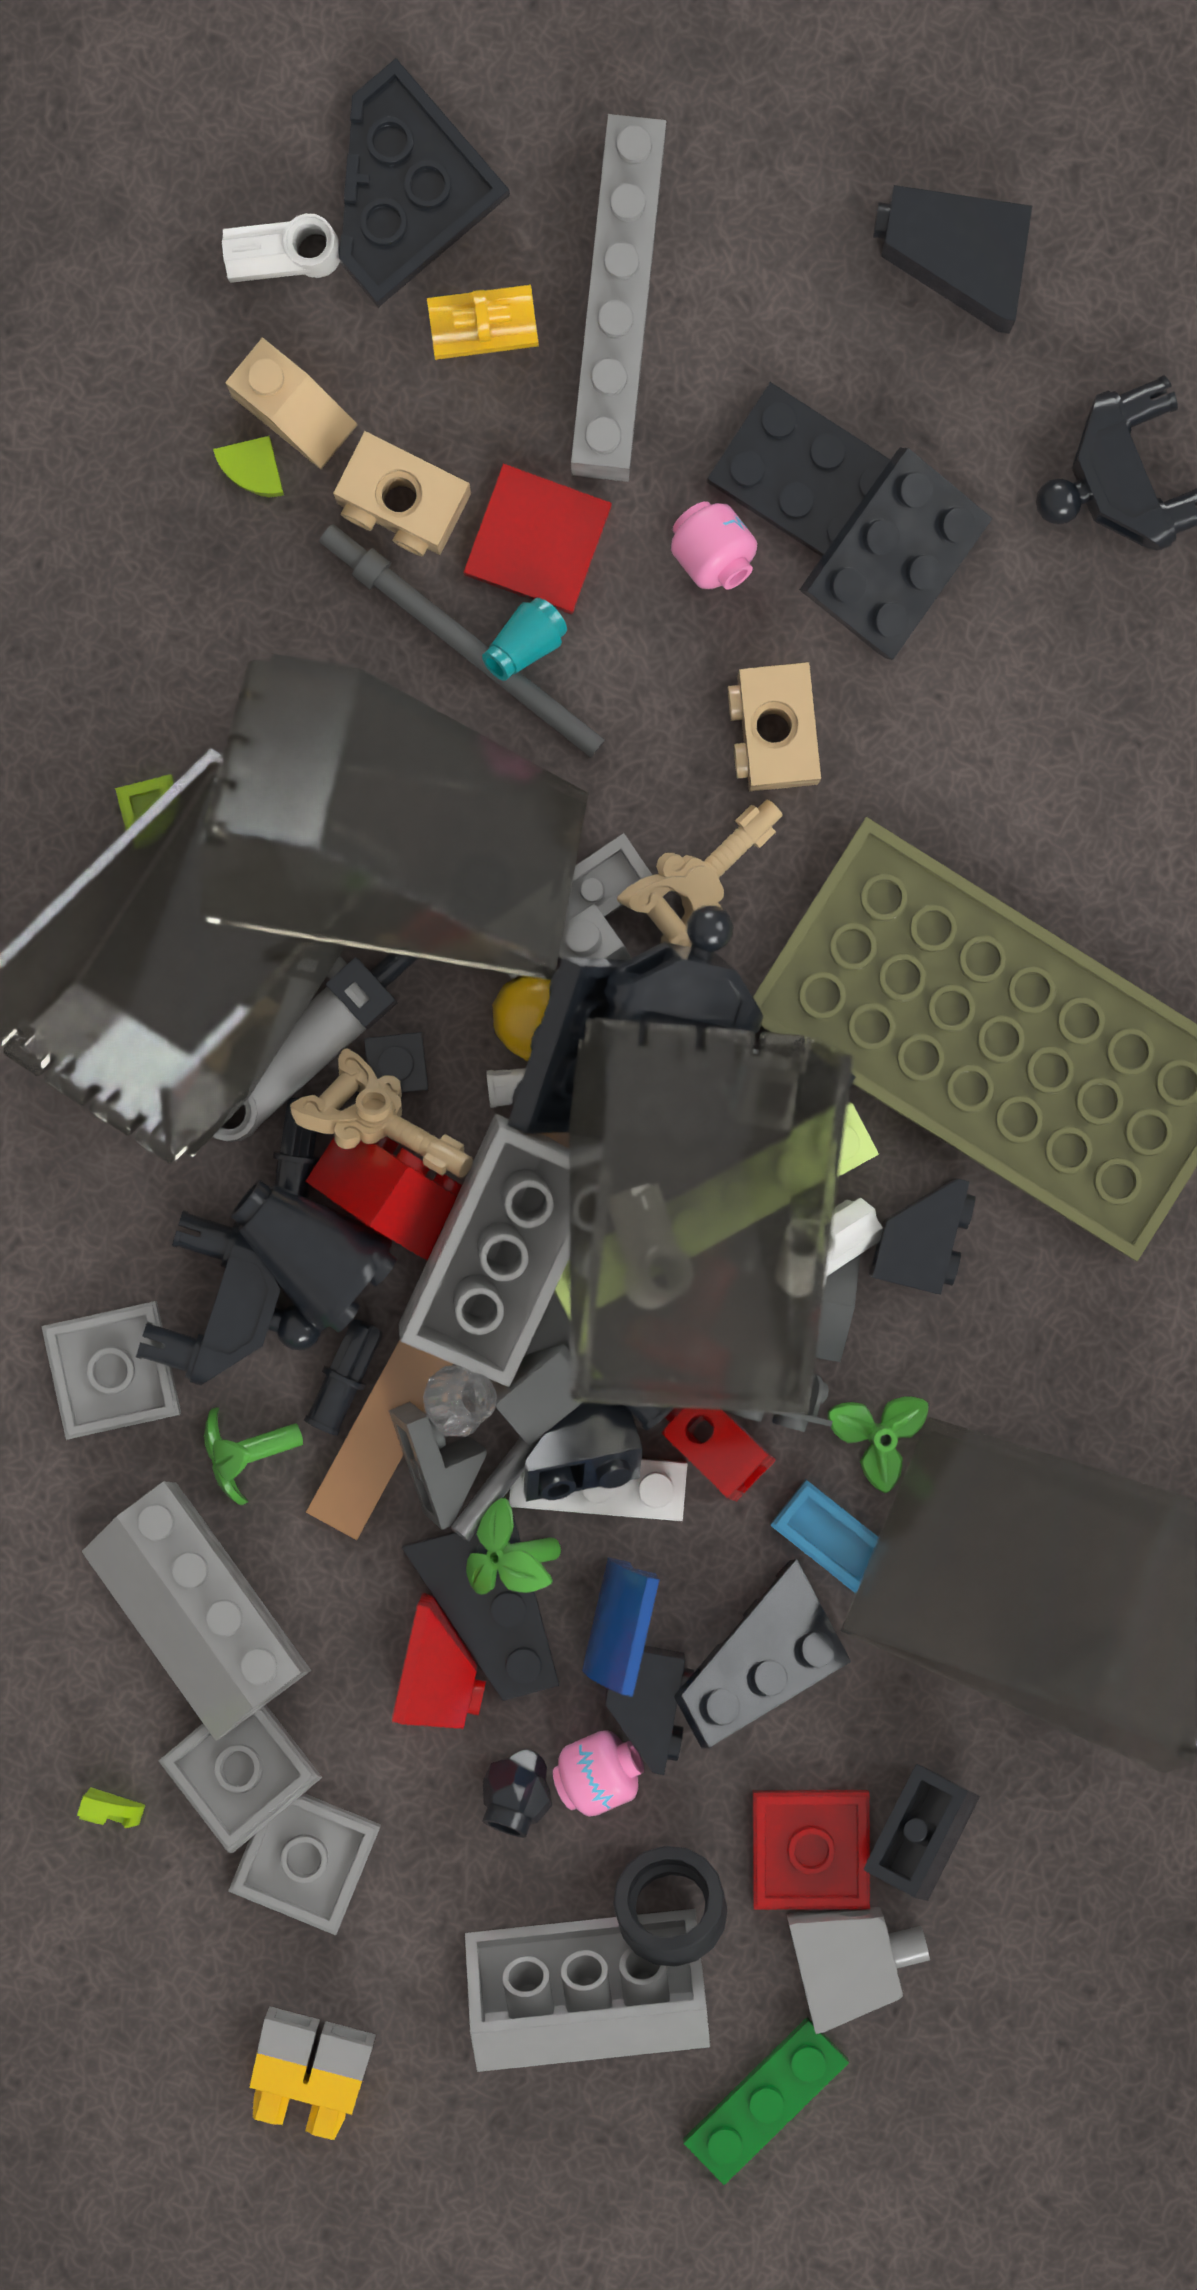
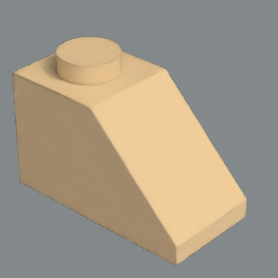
[225,337,357,469]

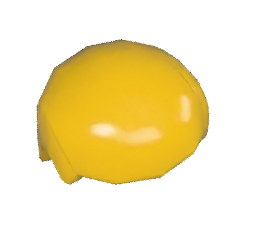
[492,973,553,1061]

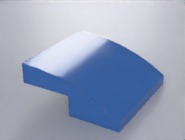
[582,1557,659,1697]

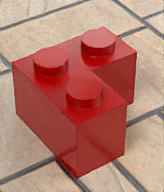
[306,1136,462,1261]

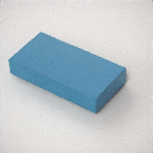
[770,1479,898,1598]

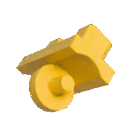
[427,285,539,360]

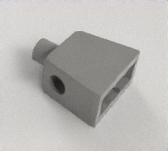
[786,1907,930,2034]

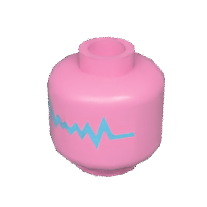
[671,501,757,590]
[553,1730,644,1817]

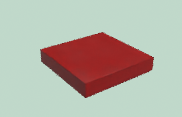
[464,463,612,615]
[753,1790,870,1910]

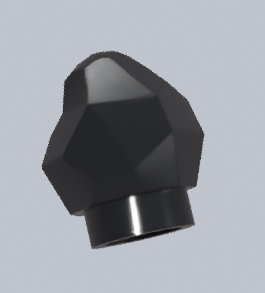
[482,1749,552,1838]

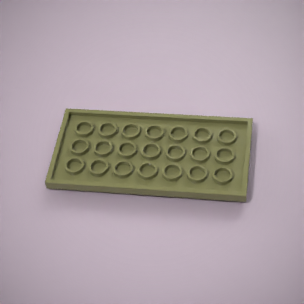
[753,817,1197,1261]

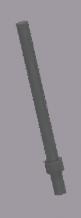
[319,524,605,758]

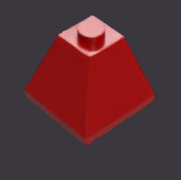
[392,1593,486,1729]

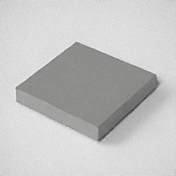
[41,1301,181,1440]
[159,1705,322,1853]
[229,1793,381,1935]

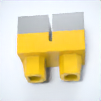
[249,2006,376,2140]

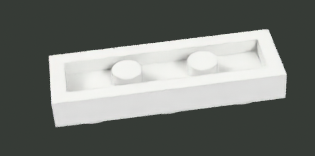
[509,1458,687,1521]

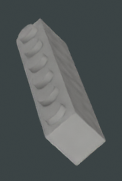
[571,114,666,482]

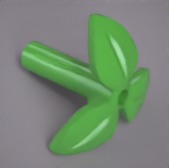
[827,1396,929,1493]
[204,1408,303,1505]
[466,1498,561,1594]

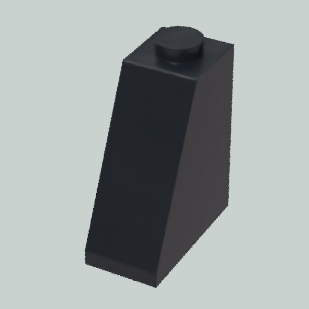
[873,185,1033,334]

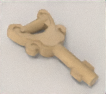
[617,799,783,947]
[290,1048,473,1178]

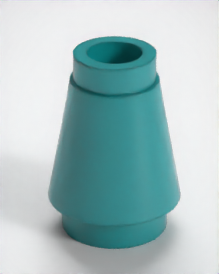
[482,598,567,681]

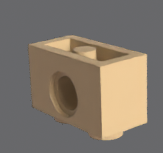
[333,431,471,557]
[728,662,821,792]

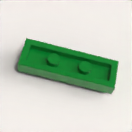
[683,2017,849,2185]

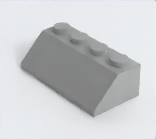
[398,1114,608,1387]
[82,1481,311,1741]
[465,1909,710,2072]

